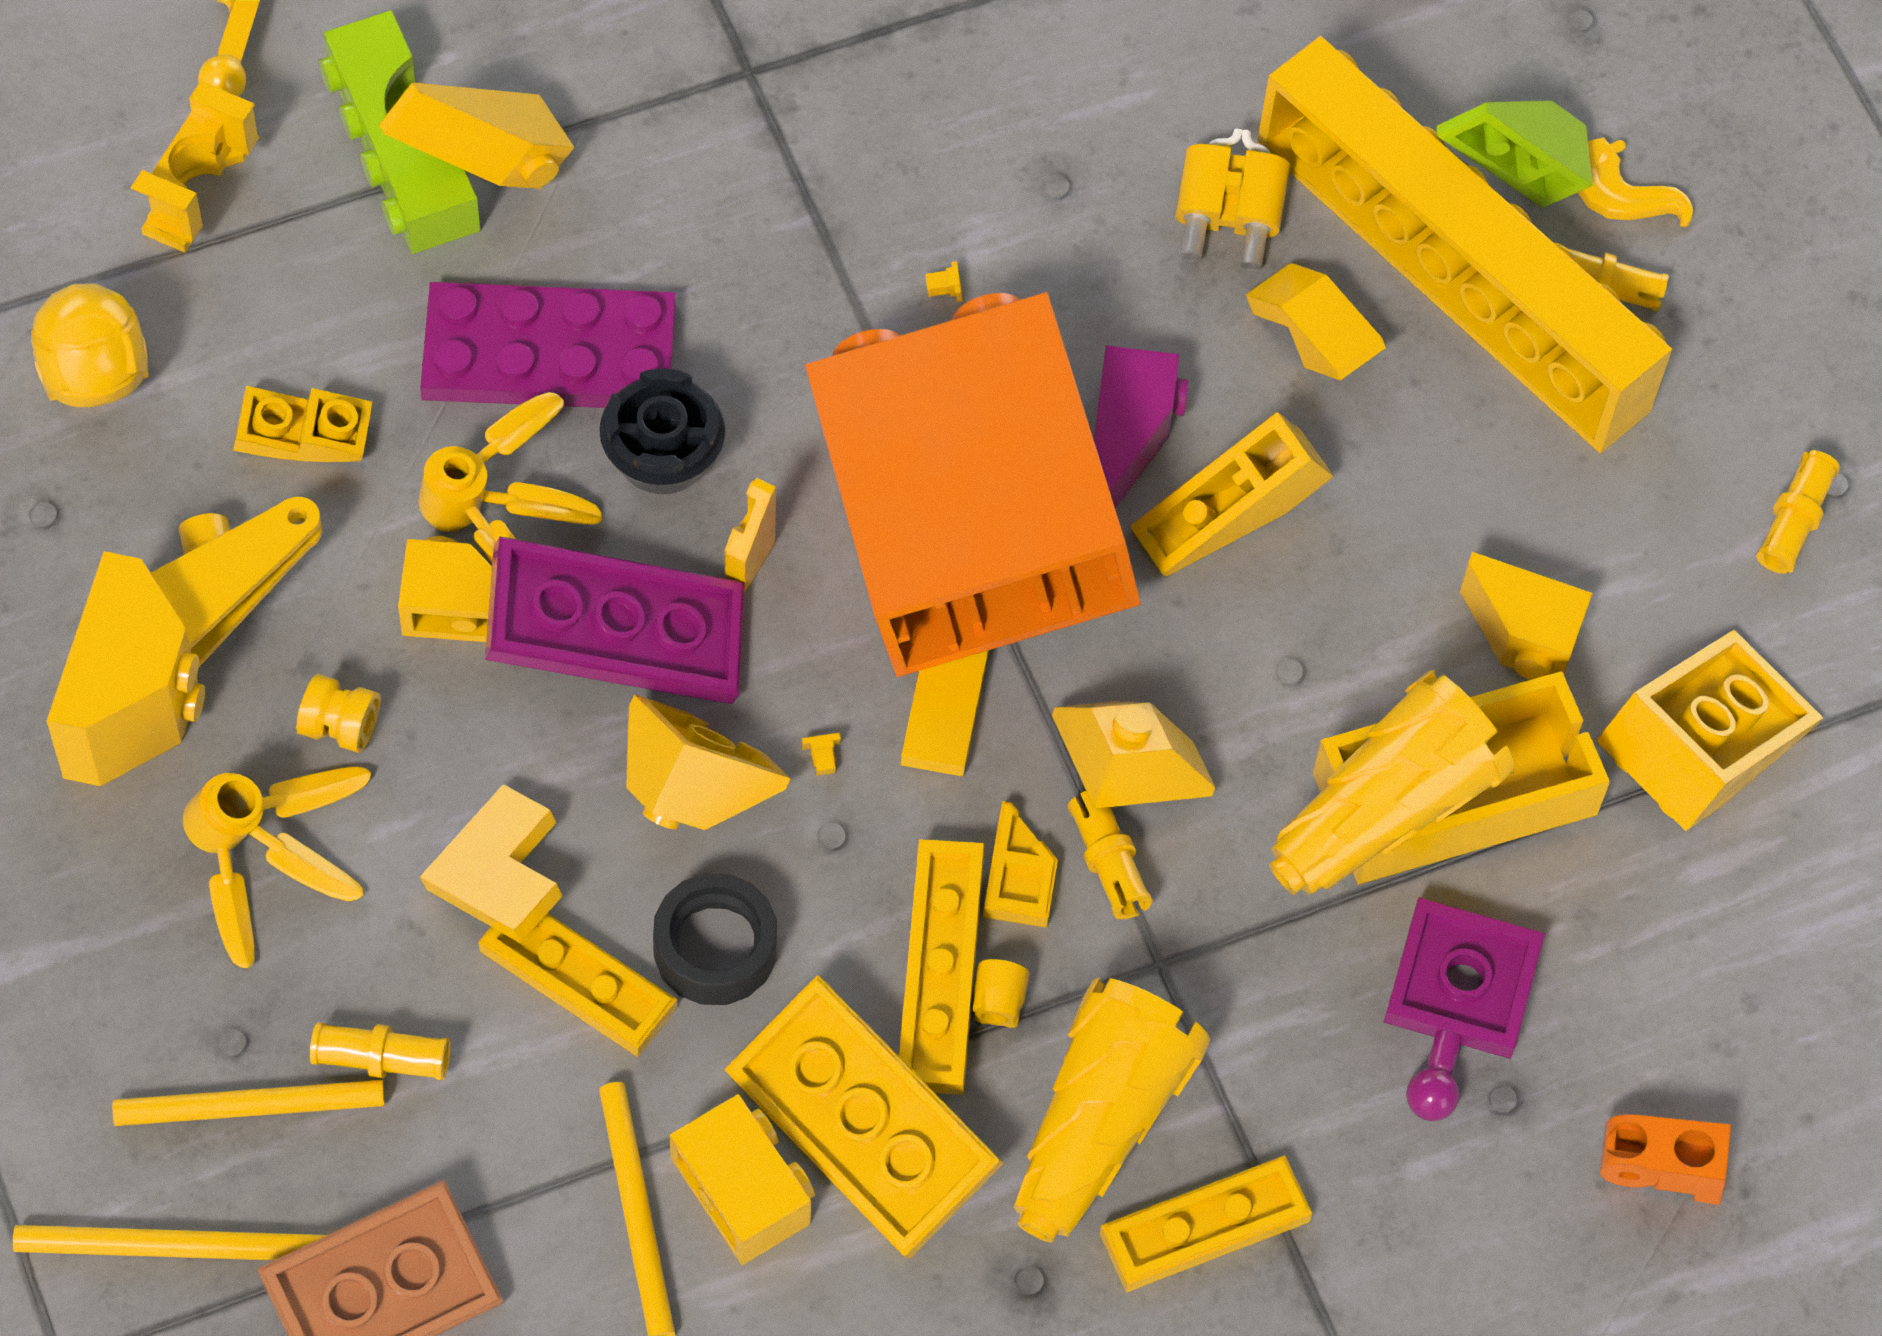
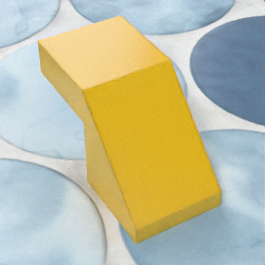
[1245,263,1386,381]

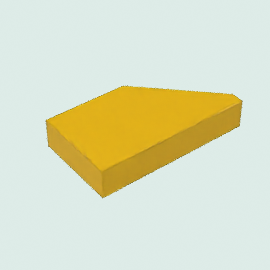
[725,478,776,592]
[983,801,1058,928]

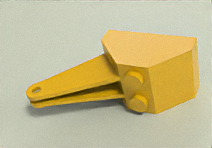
[46,497,322,787]

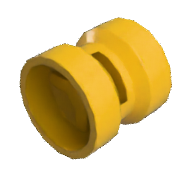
[296,673,381,754]

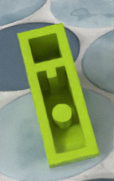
[1436,101,1593,208]

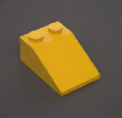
[1596,630,1823,831]

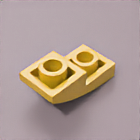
[232,386,373,462]

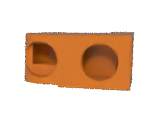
[1600,1114,1731,1205]

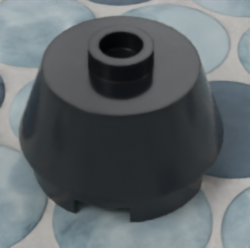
[600,368,725,494]

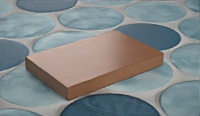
[257,1180,503,1336]

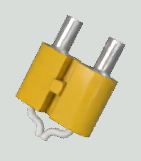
[1175,129,1290,271]

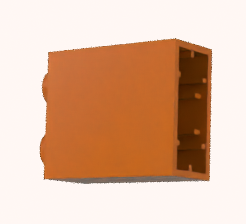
[805,292,1141,677]

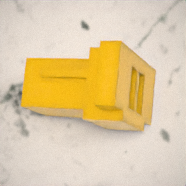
[925,261,963,302]
[801,733,841,776]

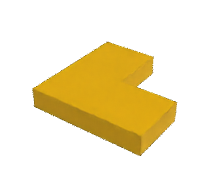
[420,784,562,943]

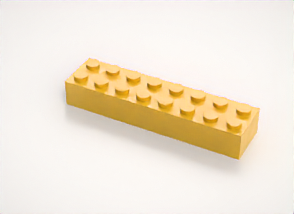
[1257,35,1672,454]

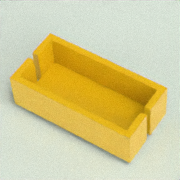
[1313,671,1610,885]

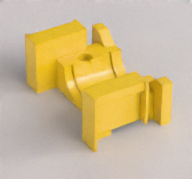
[130,81,260,253]

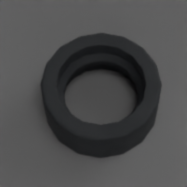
[653,873,777,1005]

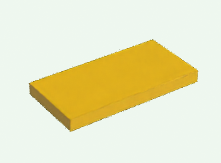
[724,975,1004,1260]

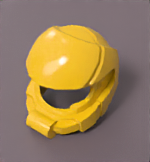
[31,283,149,407]

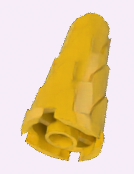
[1269,670,1515,895]
[1013,977,1211,1243]

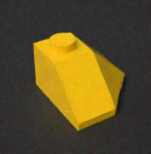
[626,694,791,830]
[1052,701,1215,809]

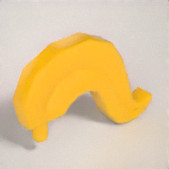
[1577,137,1693,228]

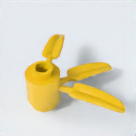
[418,392,603,563]
[183,766,371,968]

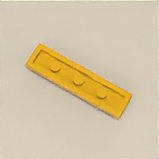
[899,839,985,1095]

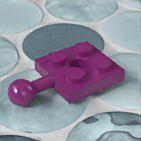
[1383,897,1545,1121]

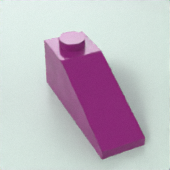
[1094,345,1189,509]

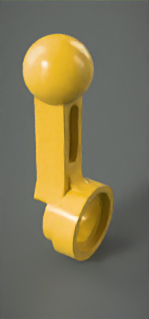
[198,0,260,97]

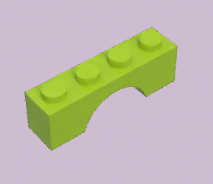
[318,10,480,254]

